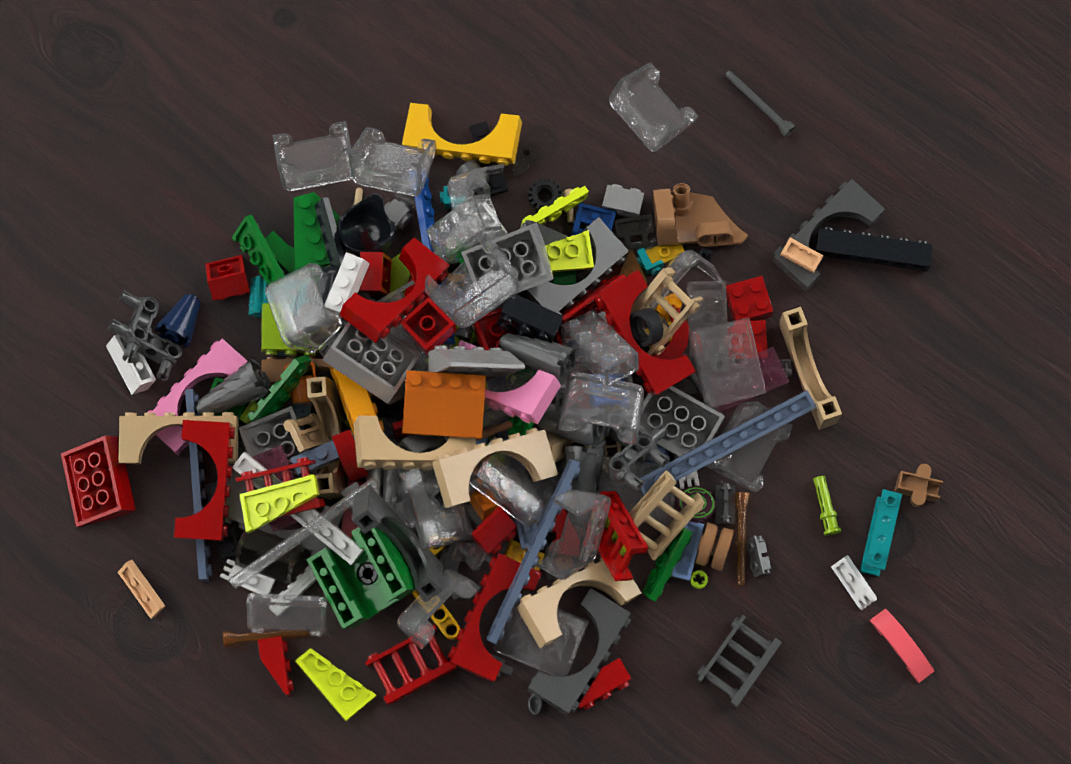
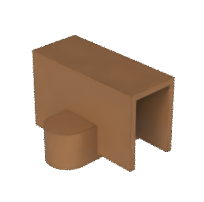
[894,464,943,507]

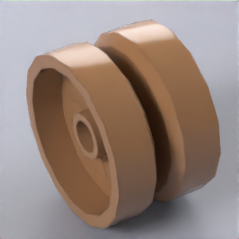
[695,522,734,571]

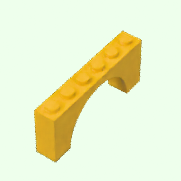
[402,103,522,166]

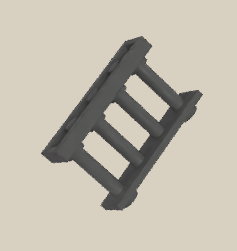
[697,615,782,708]

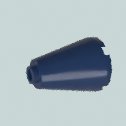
[155,294,201,348]

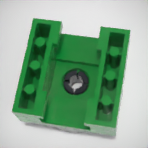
[307,527,416,629]

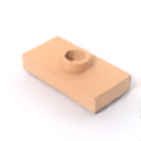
[780,238,823,273]

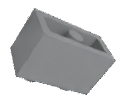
[602,184,644,220]

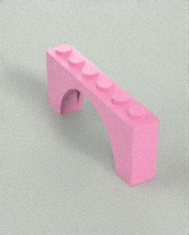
[147,338,248,456]
[458,341,561,424]

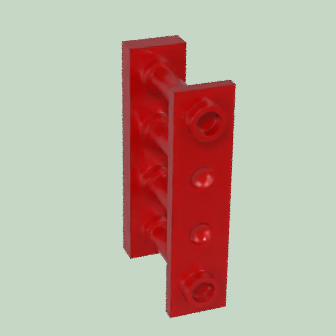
[235,457,325,518]
[584,491,648,582]
[365,624,457,706]

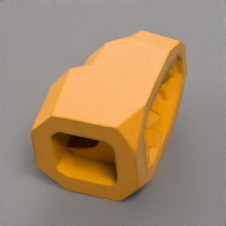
[653,293,682,323]

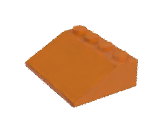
[402,370,486,439]

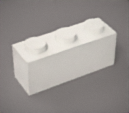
[324,252,369,314]
[106,334,156,395]

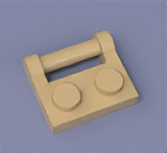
[284,413,330,453]

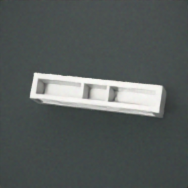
[269,566,317,617]

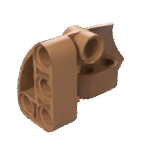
[653,183,748,247]

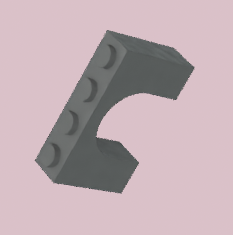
[398,434,481,511]

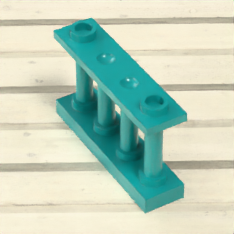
[860,489,902,577]

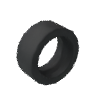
[630,308,664,347]

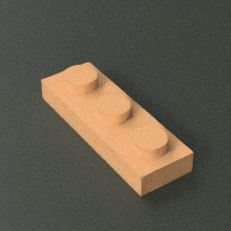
[118,560,165,619]

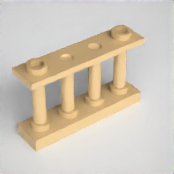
[630,267,703,356]
[629,471,705,561]

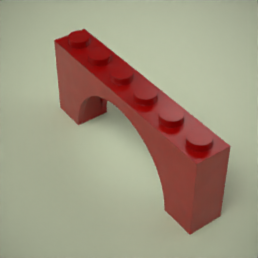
[339,238,450,343]
[595,270,696,395]
[174,420,235,541]
[448,553,542,682]

